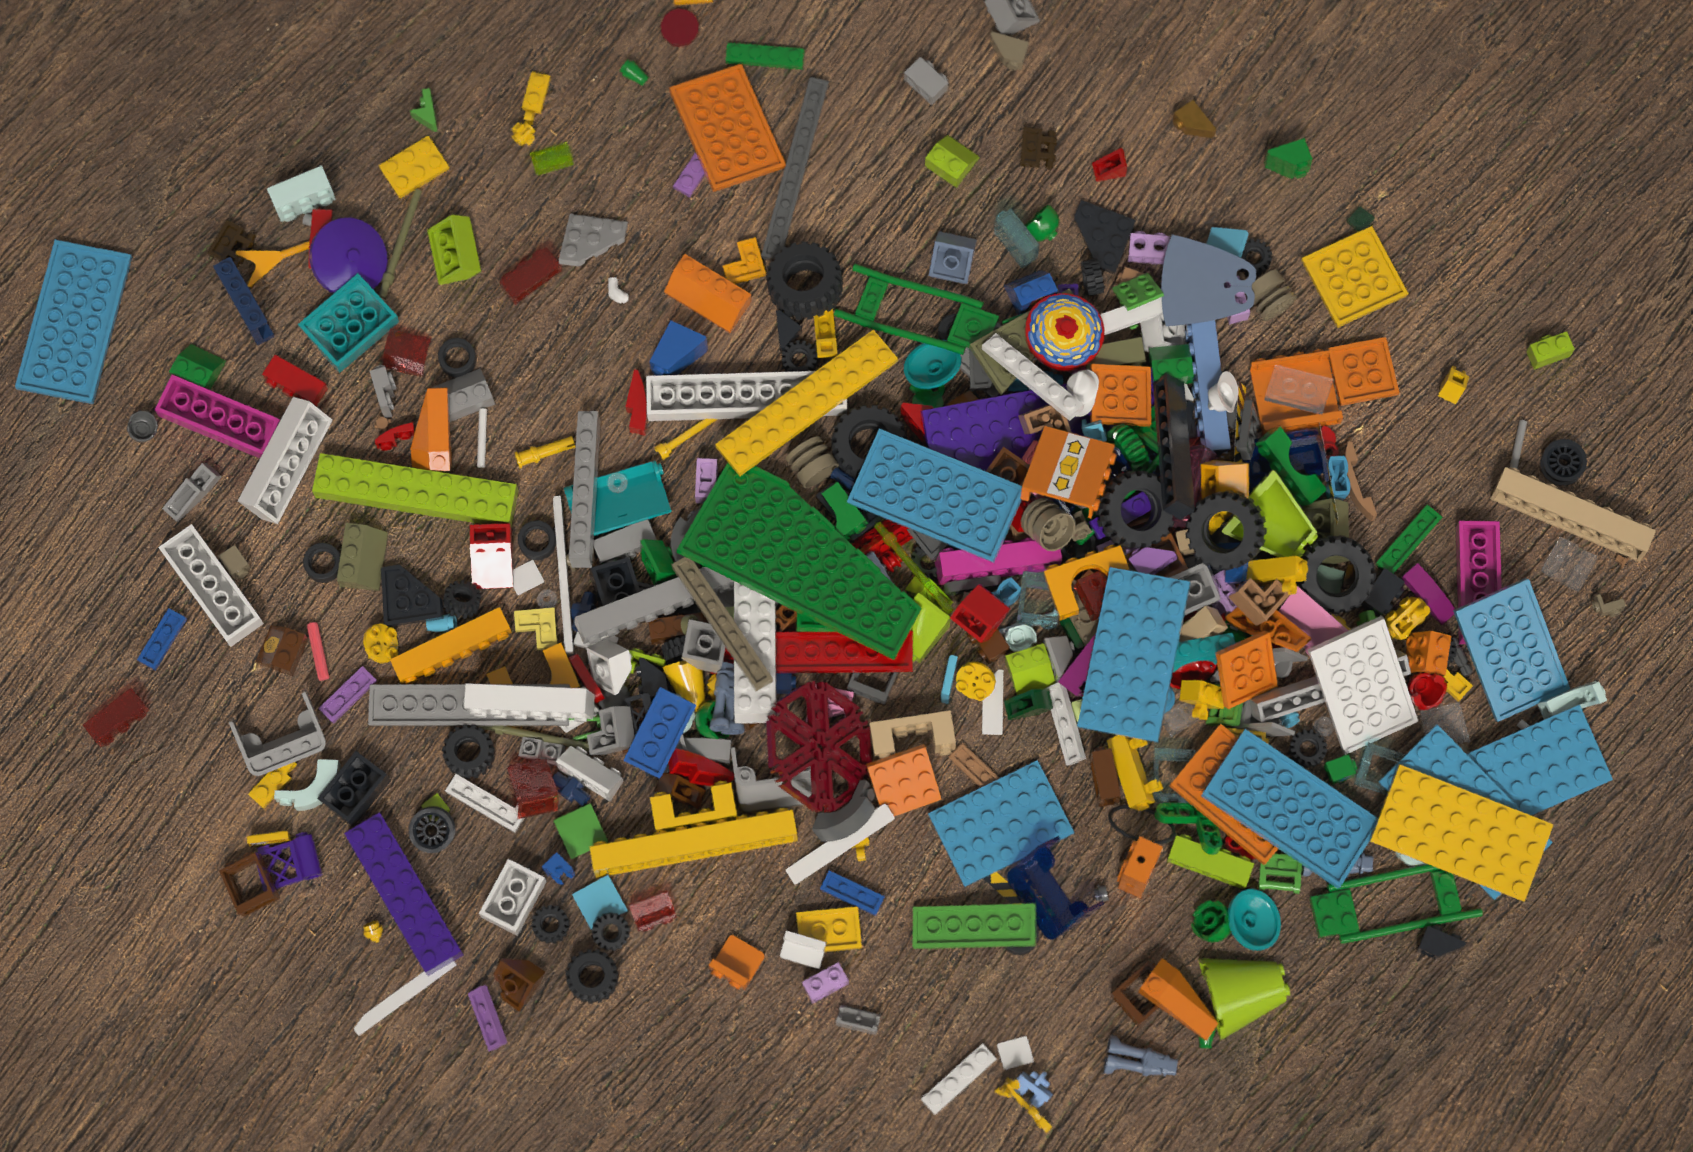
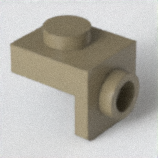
[1071,510,1092,542]
[1592,593,1626,618]

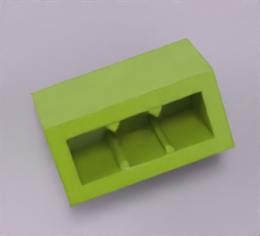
[1526,332,1574,369]

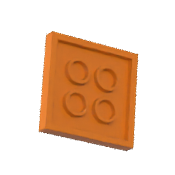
[1327,337,1399,406]
[1090,364,1151,427]
[1216,630,1278,709]
[866,744,942,816]

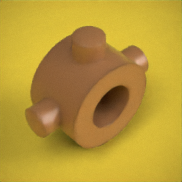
[374,416,391,432]

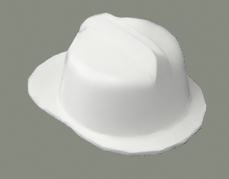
[1066,370,1099,417]
[1208,371,1238,413]

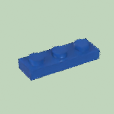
[137,608,187,671]
[820,871,885,916]

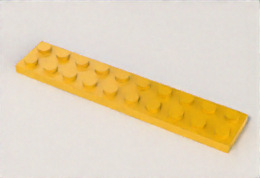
[715,330,898,476]

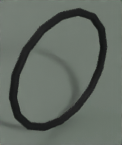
[1108,805,1176,844]

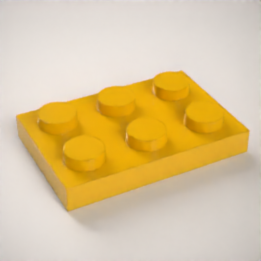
[379,136,450,199]
[796,907,862,952]

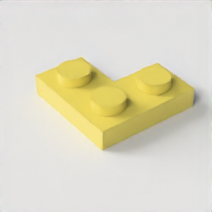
[514,607,557,650]

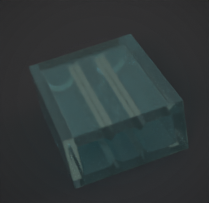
[994,209,1039,269]

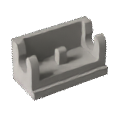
[836,1005,881,1035]

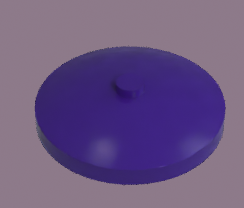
[309,218,387,294]

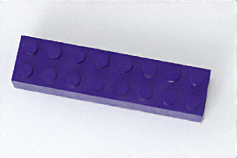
[344,813,464,976]

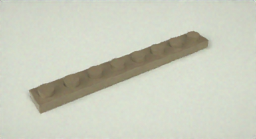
[672,557,773,691]

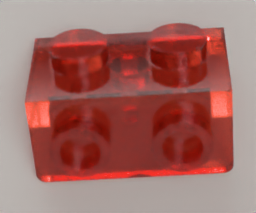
[628,890,677,932]

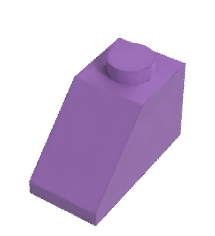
[1129,547,1177,575]

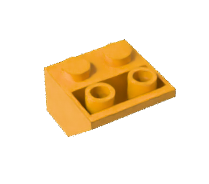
[1201,460,1249,499]

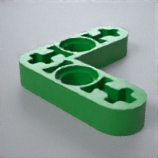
[1154,803,1222,855]

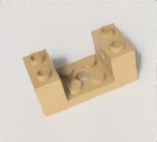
[870,710,956,761]

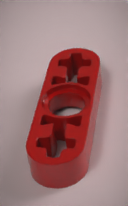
[568,653,605,704]

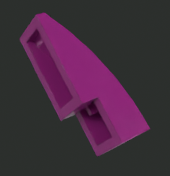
[1402,563,1455,625]

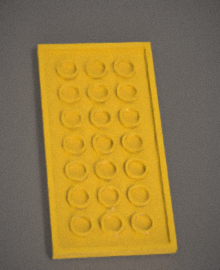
[1370,765,1554,902]

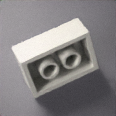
[479,859,546,936]

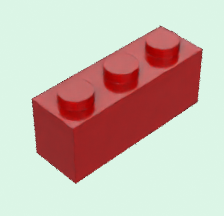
[262,355,328,407]

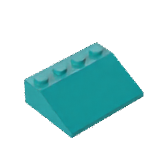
[298,274,399,373]

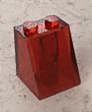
[506,759,558,819]

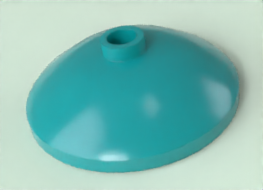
[904,340,962,389]
[1228,889,1281,951]

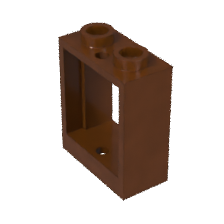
[1089,747,1121,807]
[219,852,281,917]
[1111,961,1159,1027]

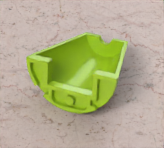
[1222,470,1318,557]
[1198,958,1290,1039]

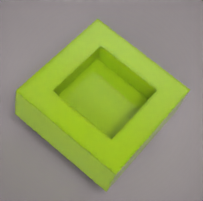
[421,794,450,821]

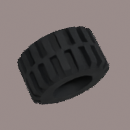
[442,724,495,779]
[566,949,619,1004]

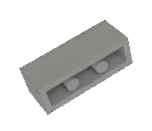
[593,520,657,565]

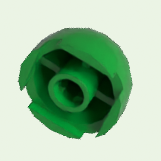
[1021,204,1060,242]
[695,699,730,739]
[1191,900,1231,943]

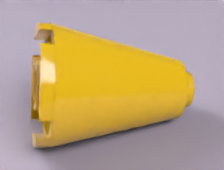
[663,660,705,712]

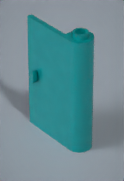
[563,460,672,536]

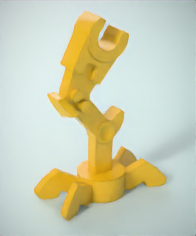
[995,1077,1052,1133]

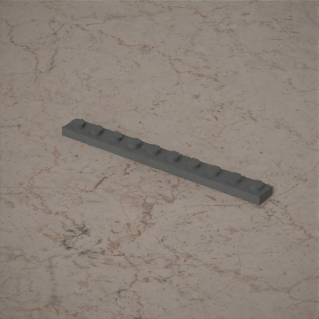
[761,77,829,261]

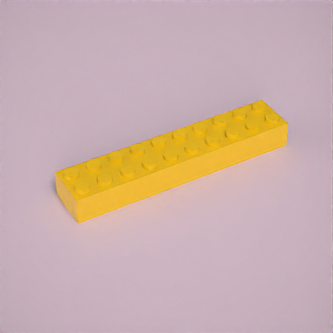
[590,808,798,878]

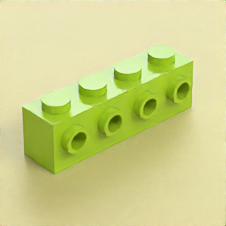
[1167,834,1254,890]

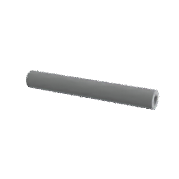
[1510,420,1527,469]

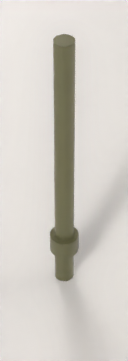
[378,189,422,299]
[479,726,589,751]

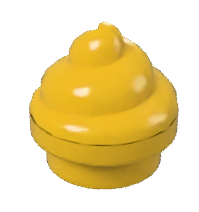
[363,920,383,943]

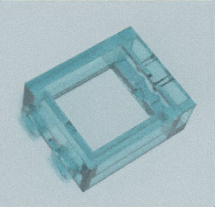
[1017,571,1058,629]
[1354,742,1406,795]
[1152,748,1196,804]

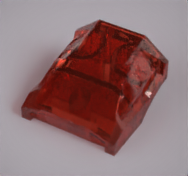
[382,328,431,377]

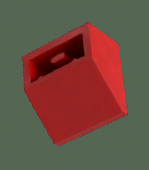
[950,584,1011,643]

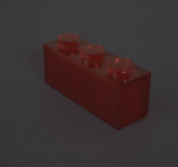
[499,247,562,305]
[82,688,149,748]

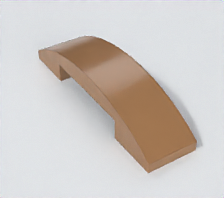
[1344,441,1377,521]

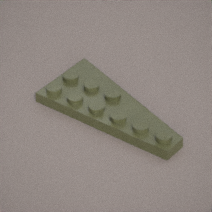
[969,289,1073,395]

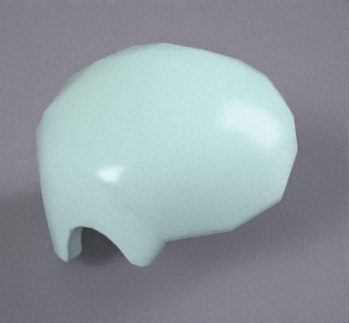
[1004,622,1037,652]

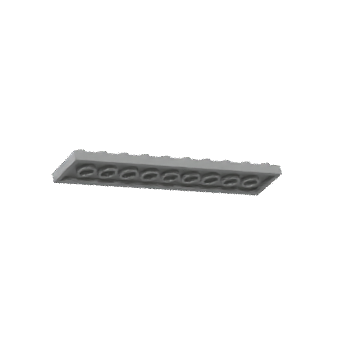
[368,684,570,726]

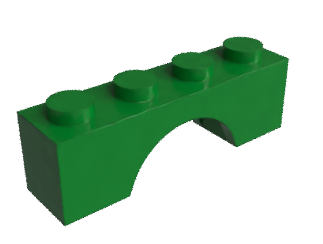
[1255,426,1327,506]

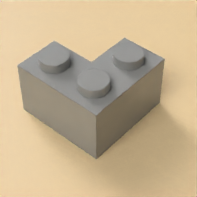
[587,706,635,755]

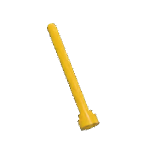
[654,419,718,461]

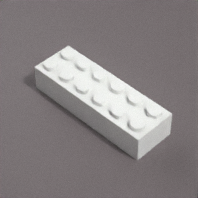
[238,397,332,524]
[158,524,264,647]
[464,684,595,722]

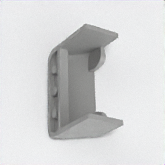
[1232,648,1308,737]
[229,688,326,776]
[731,748,811,813]

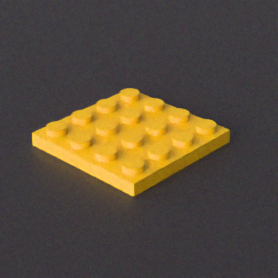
[1301,226,1408,328]

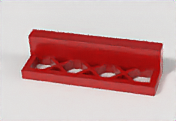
[851,519,913,561]

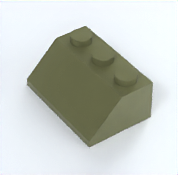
[1302,498,1349,564]
[337,523,388,591]

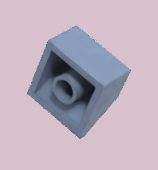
[929,231,977,284]

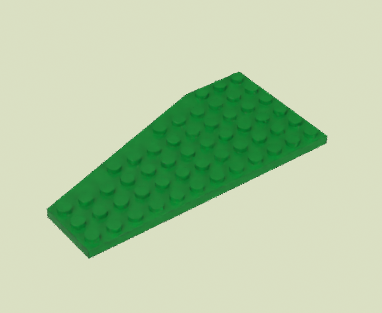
[676,463,922,660]

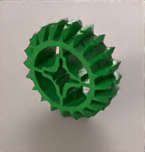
[1106,423,1150,472]

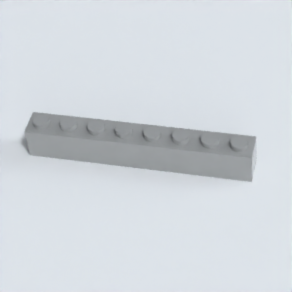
[569,411,601,568]
[574,567,734,644]
[1249,650,1411,723]

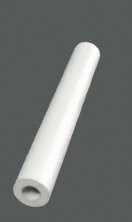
[477,408,487,468]

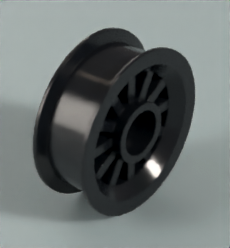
[1540,439,1587,486]
[409,806,455,853]

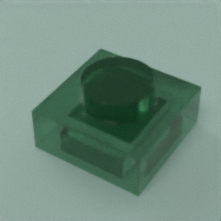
[1347,206,1375,232]

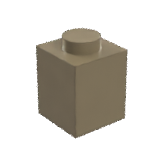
[218,545,251,580]

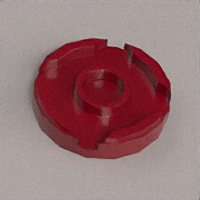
[660,9,699,47]

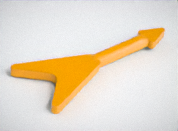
[235,241,309,287]

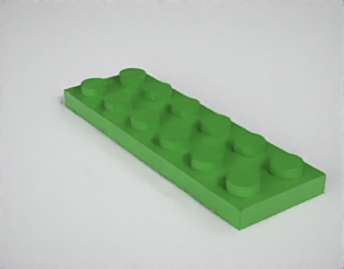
[913,904,1036,949]

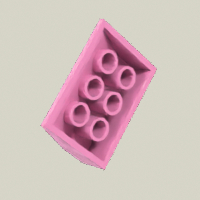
[1279,586,1348,655]

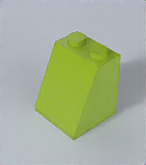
[911,593,950,663]

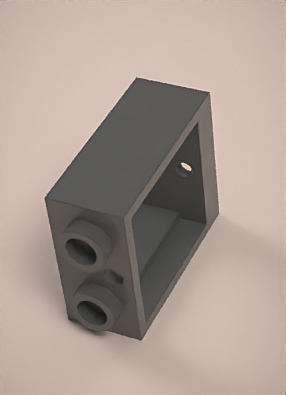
[847,672,899,706]

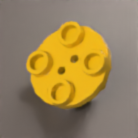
[363,624,399,664]
[956,661,996,701]

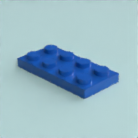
[623,687,697,778]

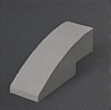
[162,463,222,522]
[684,738,732,763]

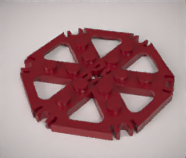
[766,681,872,812]

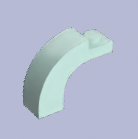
[1538,681,1607,719]
[274,760,341,811]

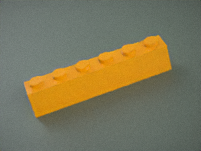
[390,607,512,685]

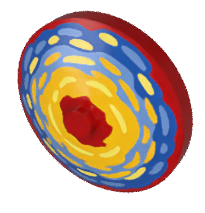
[1024,293,1105,371]

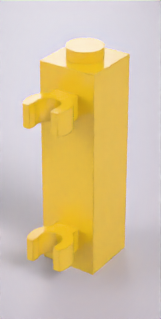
[1238,556,1308,595]
[1106,735,1163,811]

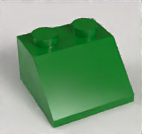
[1264,138,1313,179]
[169,344,226,390]
[1148,344,1194,384]
[640,539,678,586]

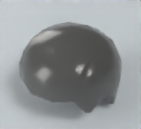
[127,410,158,443]

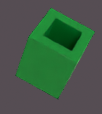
[1324,754,1357,785]

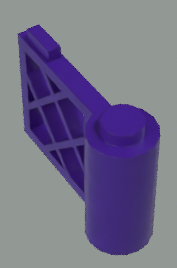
[256,832,323,892]

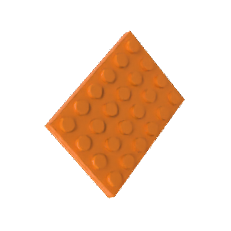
[669,64,786,192]
[1169,724,1278,865]

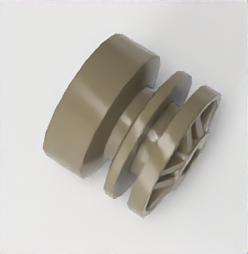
[1245,269,1297,322]
[785,436,839,488]
[1021,498,1075,551]

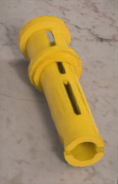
[514,436,576,469]

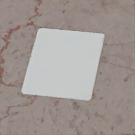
[513,560,544,595]
[997,1036,1034,1070]

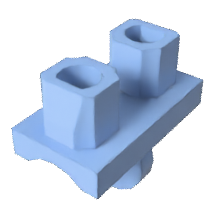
[1014,1071,1053,1108]

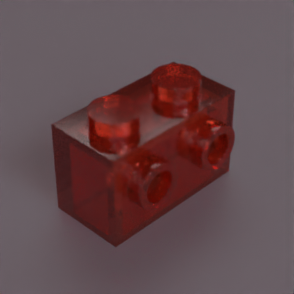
[1074,571,1107,622]

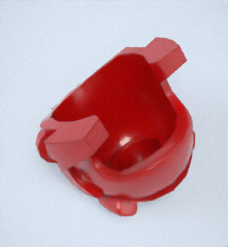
[1407,672,1447,710]

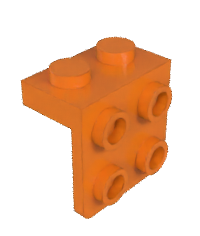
[1406,631,1451,676]
[709,935,765,990]

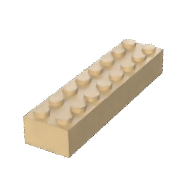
[1490,467,1656,562]

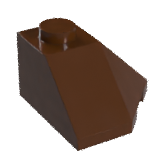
[493,958,546,1012]

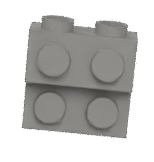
[370,365,397,419]

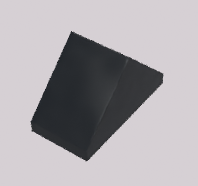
[776,310,802,354]

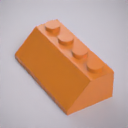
[664,254,752,333]

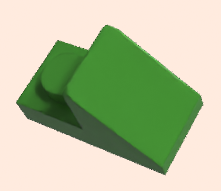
[410,88,438,132]

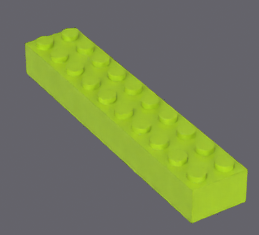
[312,453,519,528]

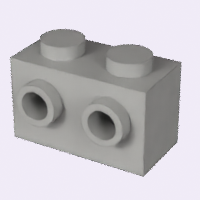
[904,57,948,105]

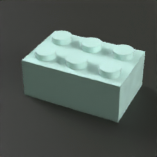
[267,166,336,222]

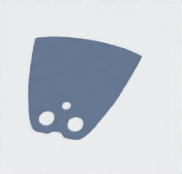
[1161,235,1256,326]

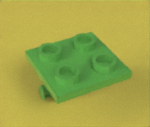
[1112,273,1164,329]

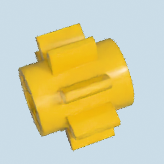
[511,122,535,146]

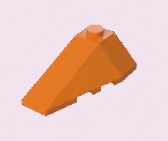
[411,387,452,471]
[1225,607,1312,652]
[1138,959,1218,1041]

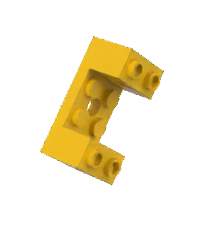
[650,781,737,833]

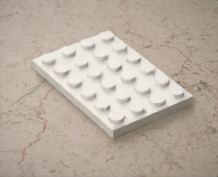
[1307,616,1418,755]

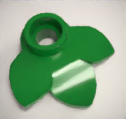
[909,385,945,408]

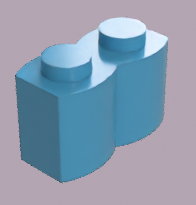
[1323,456,1351,501]
[992,578,1021,606]

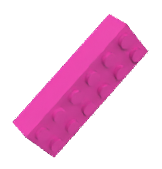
[155,375,281,458]
[1456,521,1502,644]
[935,538,1062,585]

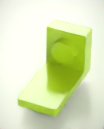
[627,648,666,679]

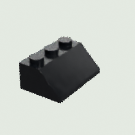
[589,557,641,607]
[317,751,391,828]

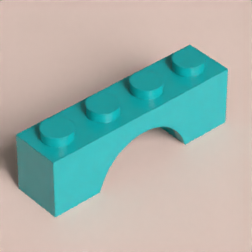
[1173,633,1235,672]

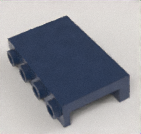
[213,257,275,346]

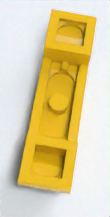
[814,309,838,358]

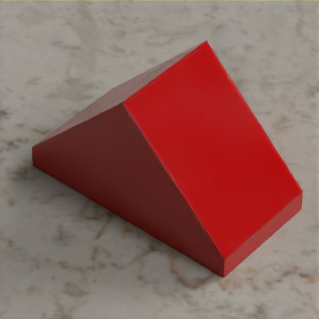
[1092,148,1127,182]

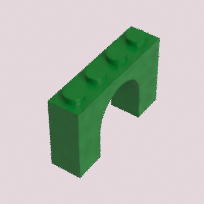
[822,482,868,541]

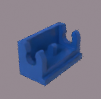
[542,852,575,885]

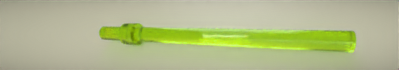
[874,522,954,614]

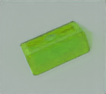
[530,143,574,175]

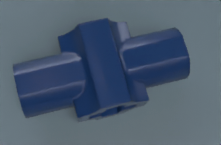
[571,592,596,632]
[551,772,591,806]

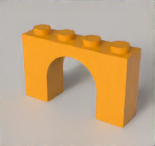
[1044,545,1130,620]
[486,643,580,688]

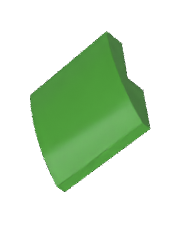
[553,803,608,859]

